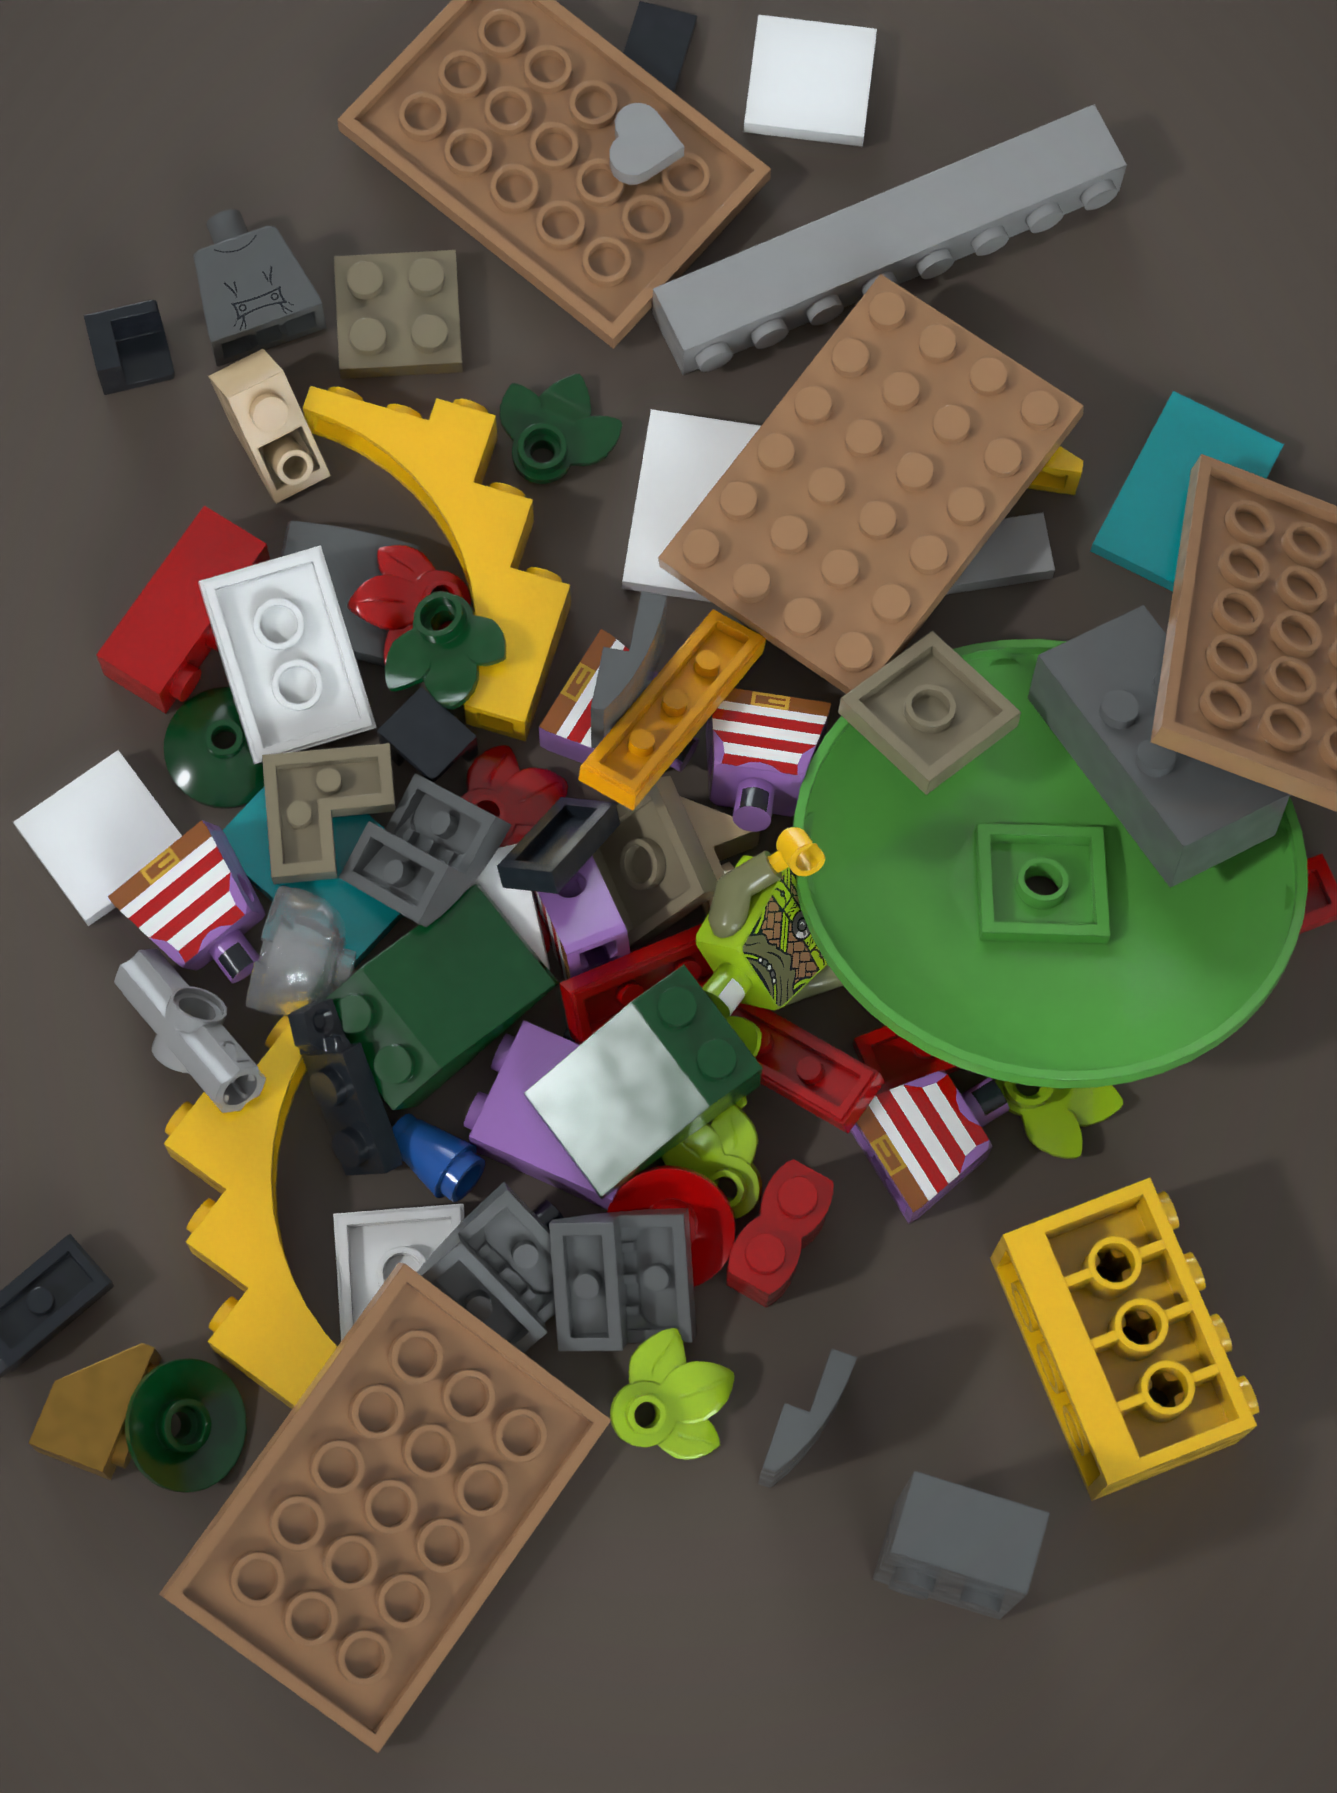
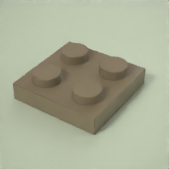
[334,250,463,379]
[838,631,1021,795]
[592,776,717,949]

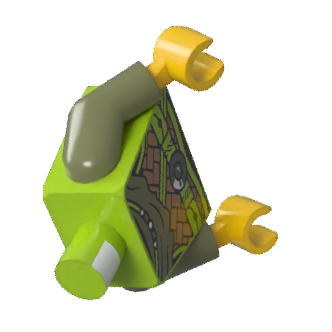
[696,827,844,1018]

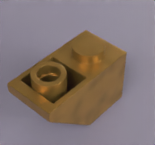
[28,1343,162,1480]

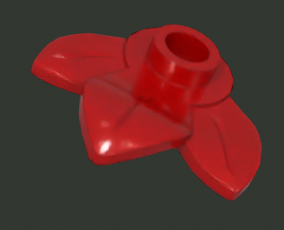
[347,545,471,665]
[461,745,568,848]

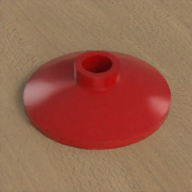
[607,1165,736,1287]

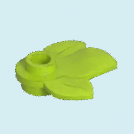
[995,1079,1123,1159]
[661,1104,762,1219]
[610,1328,735,1460]

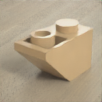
[208,349,331,503]

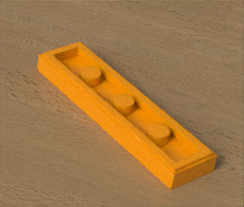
[578,609,766,811]

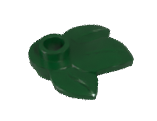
[500,373,622,484]
[385,592,506,709]

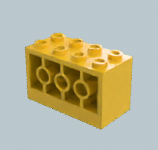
[990,1177,1259,1501]

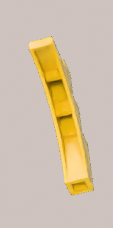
[303,386,571,742]
[164,1004,337,1409]

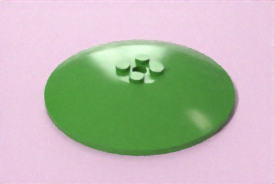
[793,639,1308,1088]

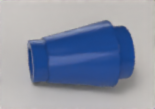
[392,1113,485,1202]

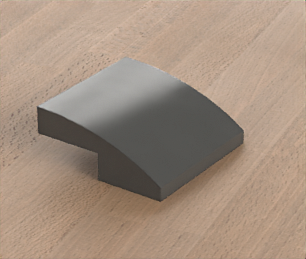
[280,521,419,667]
[591,591,667,748]
[339,773,512,927]
[417,1182,555,1353]
[549,1208,697,1351]
[758,1349,857,1488]

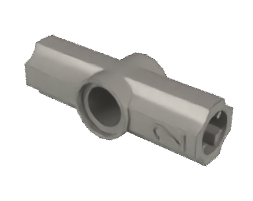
[114,948,266,1113]

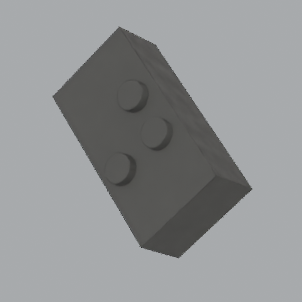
[1028,605,1290,888]
[872,1471,1050,1620]

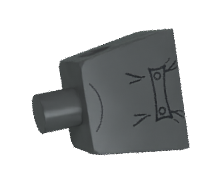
[193,209,326,367]

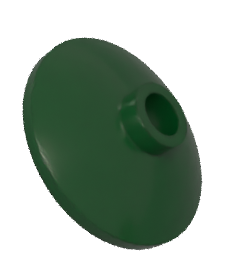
[164,687,264,809]
[125,1358,246,1493]

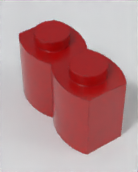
[726,1159,834,1307]

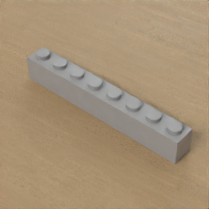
[652,104,1127,375]

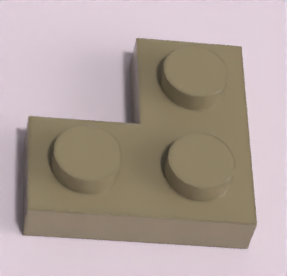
[262,743,396,884]

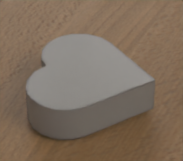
[609,103,685,185]

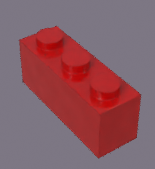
[96,505,270,714]

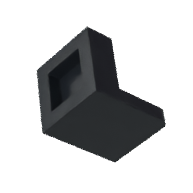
[84,300,175,395]
[377,687,478,782]

